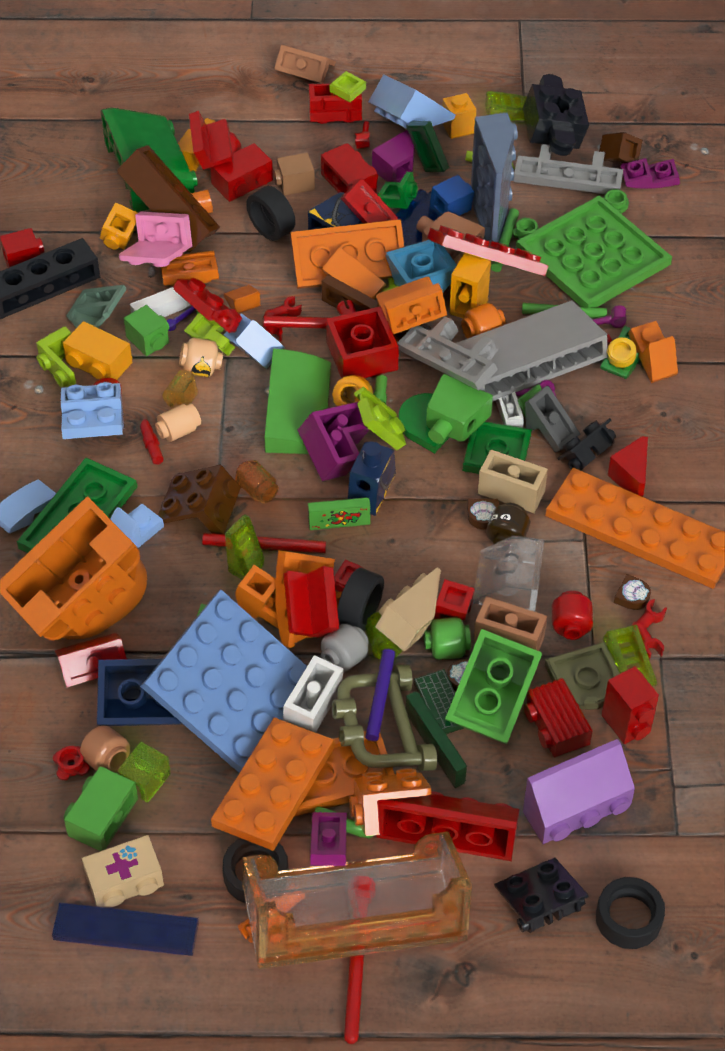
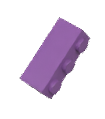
[523,739,635,844]

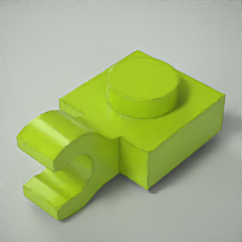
[184,312,235,356]

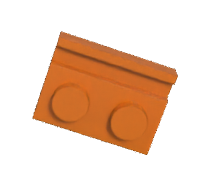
[161,251,219,286]

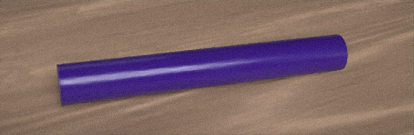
[365,649,395,741]

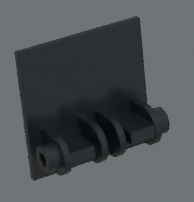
[494,858,588,933]

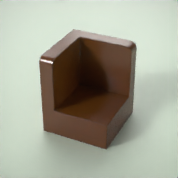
[599,132,643,164]

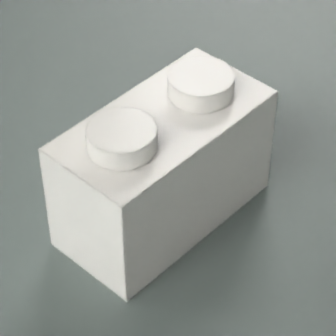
[283,655,343,733]

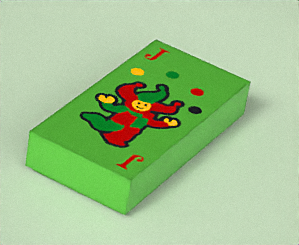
[308,497,370,530]

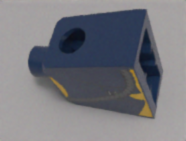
[308,192,363,230]
[348,441,396,516]

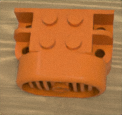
[0,496,147,641]

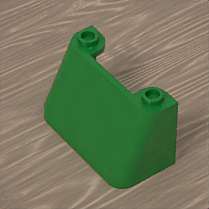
[101,107,198,212]

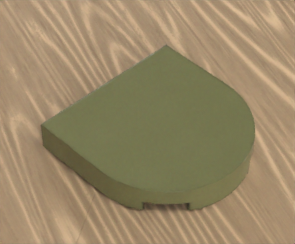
[545,642,620,710]

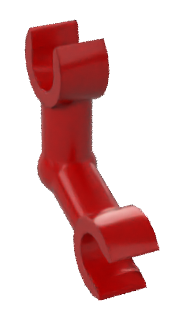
[264,296,302,343]
[631,599,667,661]

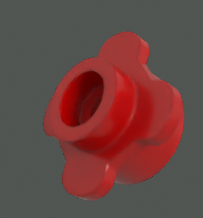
[53,746,90,780]

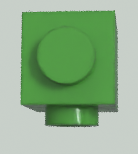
[124,304,169,356]

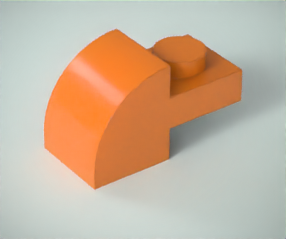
[235,565,279,629]

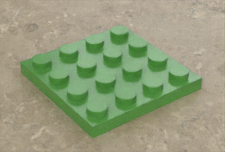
[516,195,672,309]

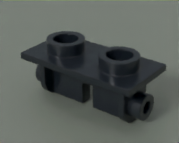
[557,418,616,470]

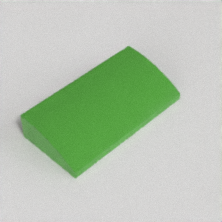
[264,349,331,454]

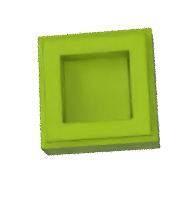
[330,71,366,102]

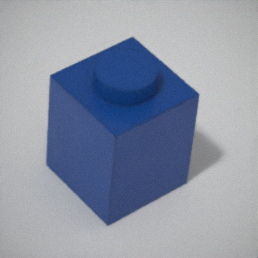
[430,175,474,216]

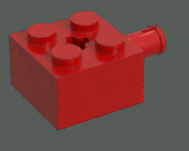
[326,300,399,378]

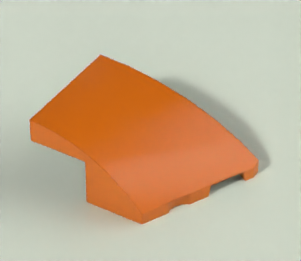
[275,550,342,648]

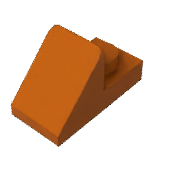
[628,321,678,383]

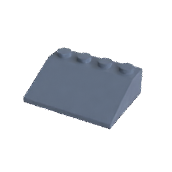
[471,112,518,244]

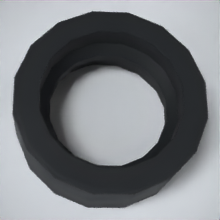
[246,185,296,241]
[337,568,384,631]
[223,838,289,905]
[596,877,665,949]

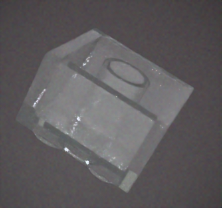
[473,536,544,612]

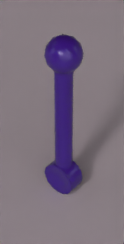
[167,306,196,331]

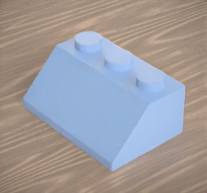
[368,75,456,129]

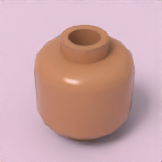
[80,725,130,773]

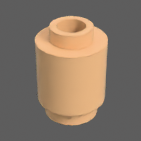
[155,404,201,442]

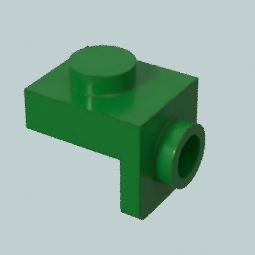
[378,171,418,209]

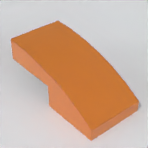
[322,248,386,300]

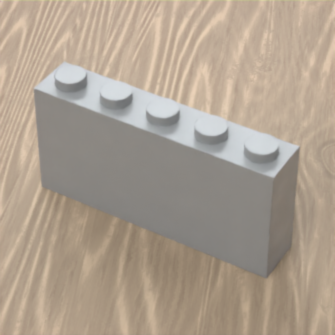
[456,300,608,401]

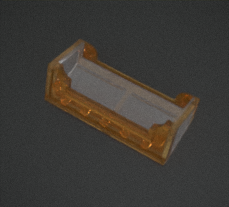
[243,832,472,969]

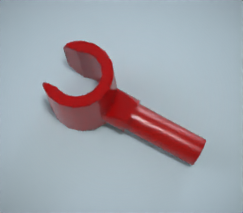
[355,121,370,149]

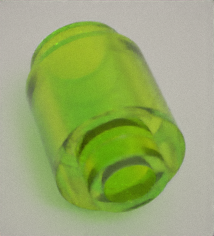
[366,612,403,659]

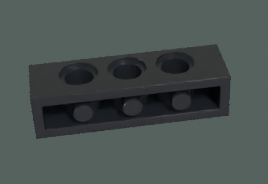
[0,238,101,319]

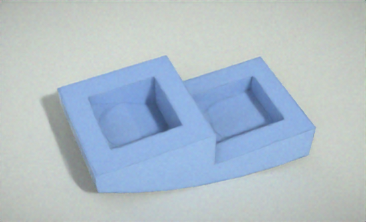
[0,479,56,534]

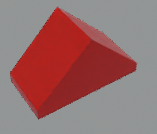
[608,436,648,497]

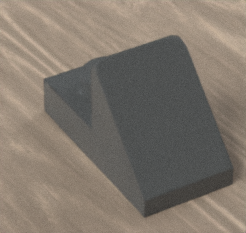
[525,386,581,452]

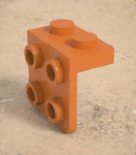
[349,768,432,836]

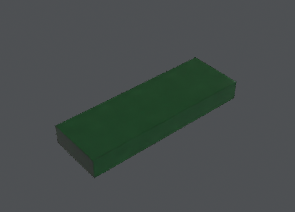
[406,691,467,788]

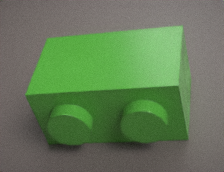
[64,766,138,851]

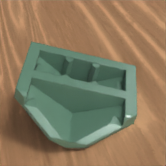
[66,285,127,328]

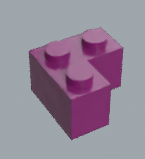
[298,402,370,481]

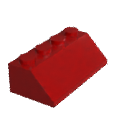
[376,791,520,861]

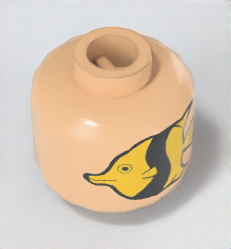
[179,337,223,378]

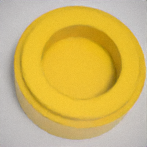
[607,337,636,368]

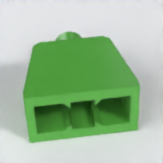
[426,374,493,444]

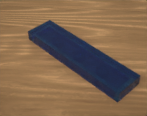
[52,903,199,956]

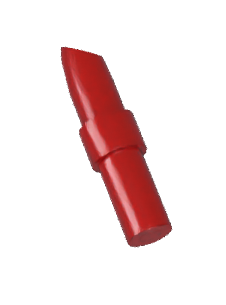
[140,419,164,465]

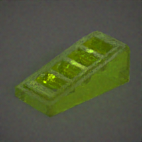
[485,91,527,121]
[225,514,264,580]
[603,625,658,687]

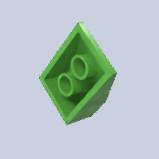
[445,629,542,745]

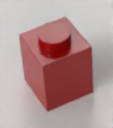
[0,228,45,268]

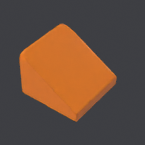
[224,285,261,313]

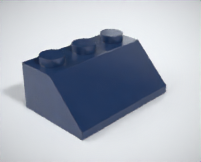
[97,659,184,726]

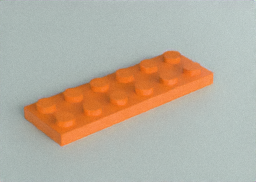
[545,468,725,589]

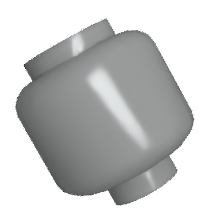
[321,624,369,672]

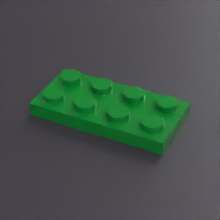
[17,458,137,553]

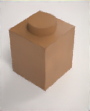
[273,153,315,196]

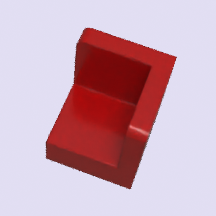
[433,579,475,620]

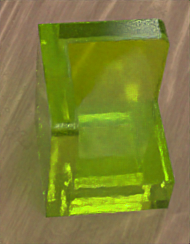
[118,742,171,803]

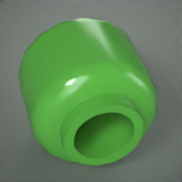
[424,618,471,660]

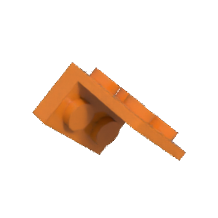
[376,276,447,335]

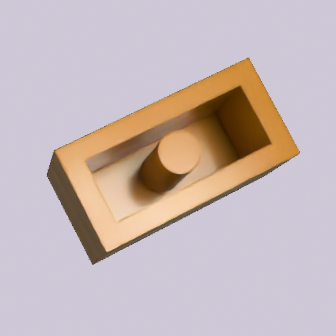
[449,253,491,318]
[63,321,133,380]

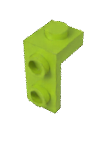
[36,326,76,387]

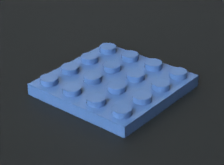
[140,590,307,773]

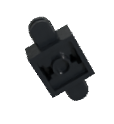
[523,74,589,156]

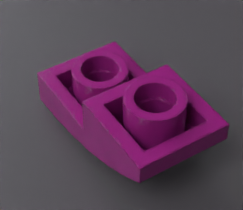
[620,158,680,189]

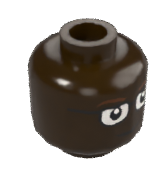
[486,503,531,550]

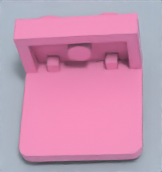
[119,211,192,267]

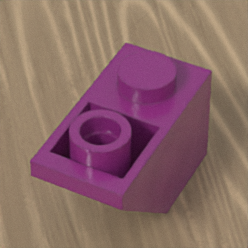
[372,130,415,183]

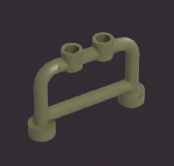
[332,664,437,771]

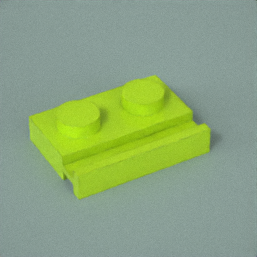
[354,387,406,450]

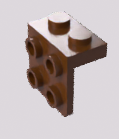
[158,464,241,534]

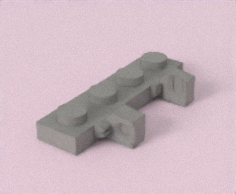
[514,144,624,194]
[397,316,498,391]

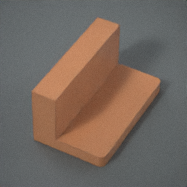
[274,45,336,84]

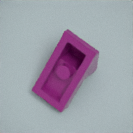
[310,812,347,867]

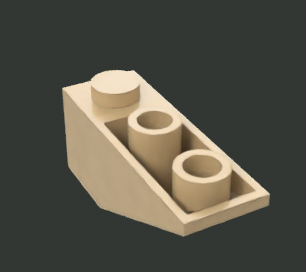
[375,567,441,652]

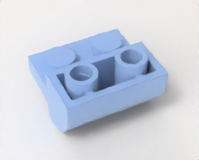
[61,382,124,439]

